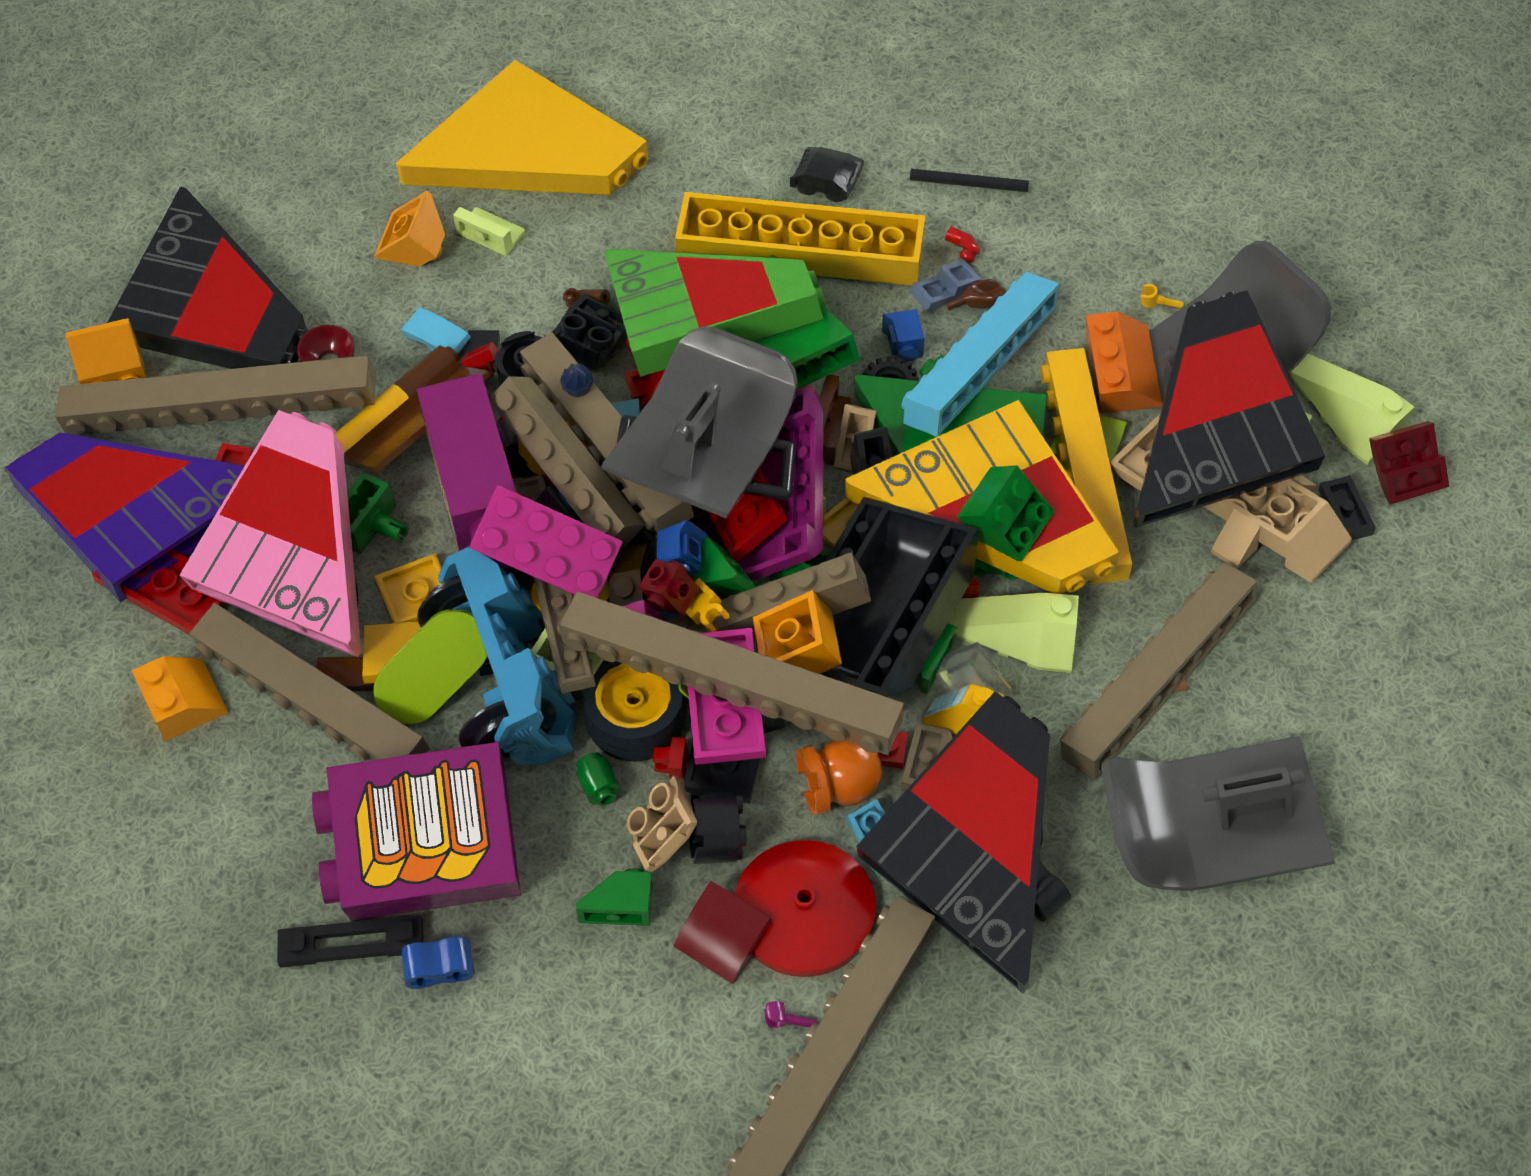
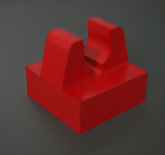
[461,342,498,378]
[652,737,688,780]

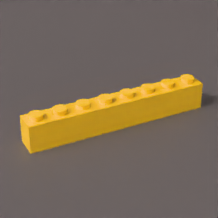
[1040,348,1132,584]

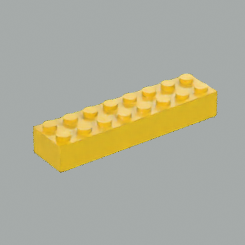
[675,192,925,285]

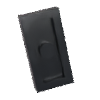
[1318,475,1376,540]

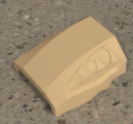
[627,776,697,872]

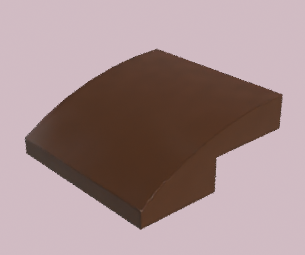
[819,374,851,465]

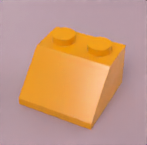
[65,318,147,384]
[753,590,842,674]
[132,656,228,741]

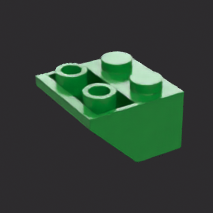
[957,465,1055,561]

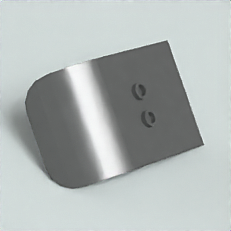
[1149,241,1331,404]
[601,326,798,519]
[1101,736,1335,891]

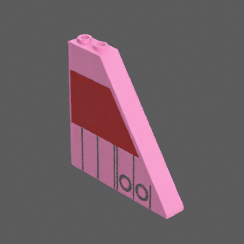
[180,410,361,657]

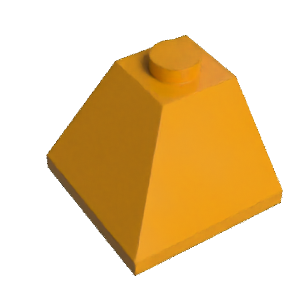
[374,191,445,266]

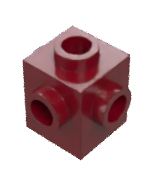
[638,559,700,616]

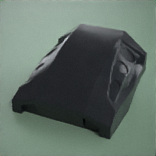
[790,147,864,202]
[552,293,627,370]

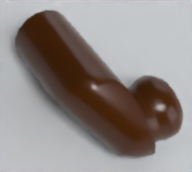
[563,288,611,307]

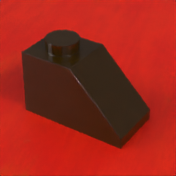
[608,543,655,609]

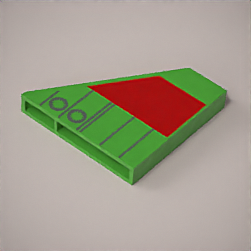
[604,249,826,377]

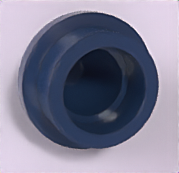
[560,364,593,397]

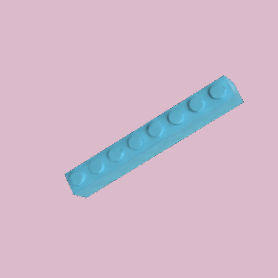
[902,272,1059,437]

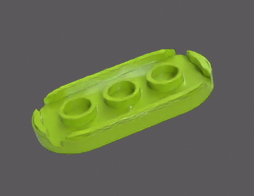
[374,609,487,724]

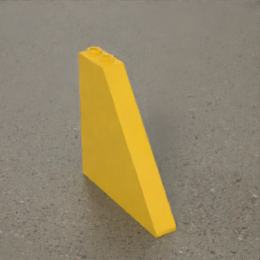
[396,60,648,195]

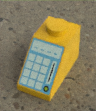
[922,684,1004,735]

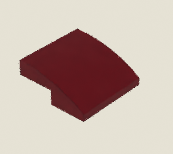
[1369,421,1449,504]
[673,881,772,984]

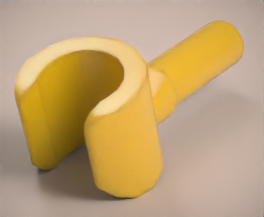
[1140,284,1184,309]

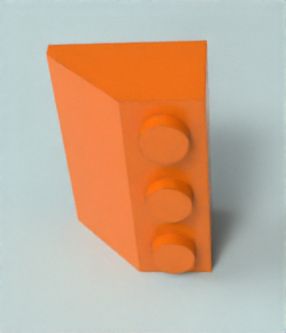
[1086,311,1162,414]

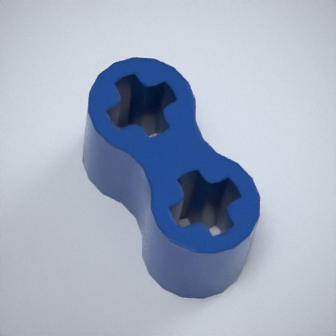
[402,936,474,989]

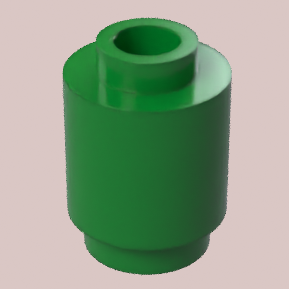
[576,752,621,806]

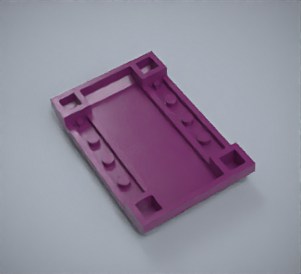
[708,387,823,581]

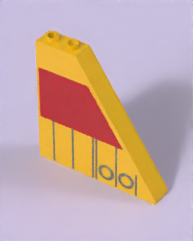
[845,400,1119,594]

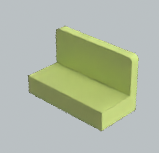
[453,207,525,256]

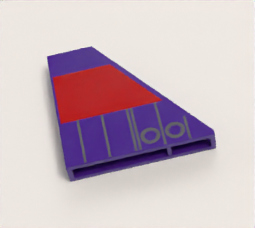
[5,432,245,603]

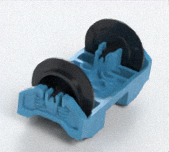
[417,546,577,765]

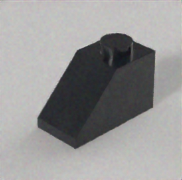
[850,427,892,475]

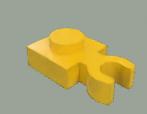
[685,578,730,632]

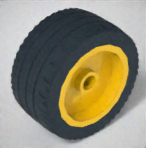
[582,660,686,762]

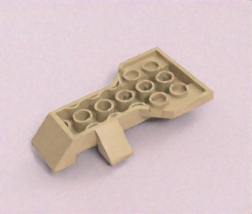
[1110,414,1352,583]

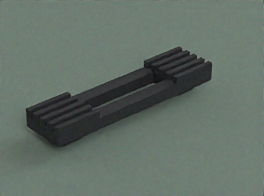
[277,915,423,968]

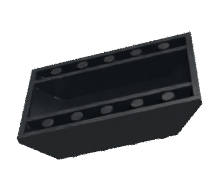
[820,497,979,697]

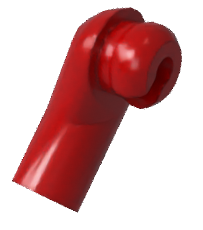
[945,226,980,263]

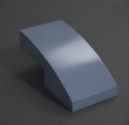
[910,259,981,312]

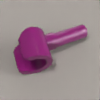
[764,1001,816,1028]

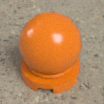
[796,740,883,815]

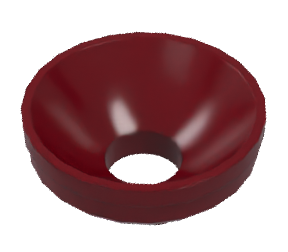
[297,325,355,362]

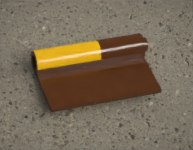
[336,345,492,473]

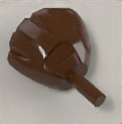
[946,279,1006,310]

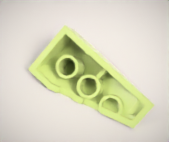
[1288,354,1415,465]
[948,592,1079,673]

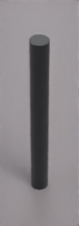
[910,168,1029,192]

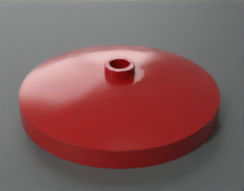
[734,840,876,977]

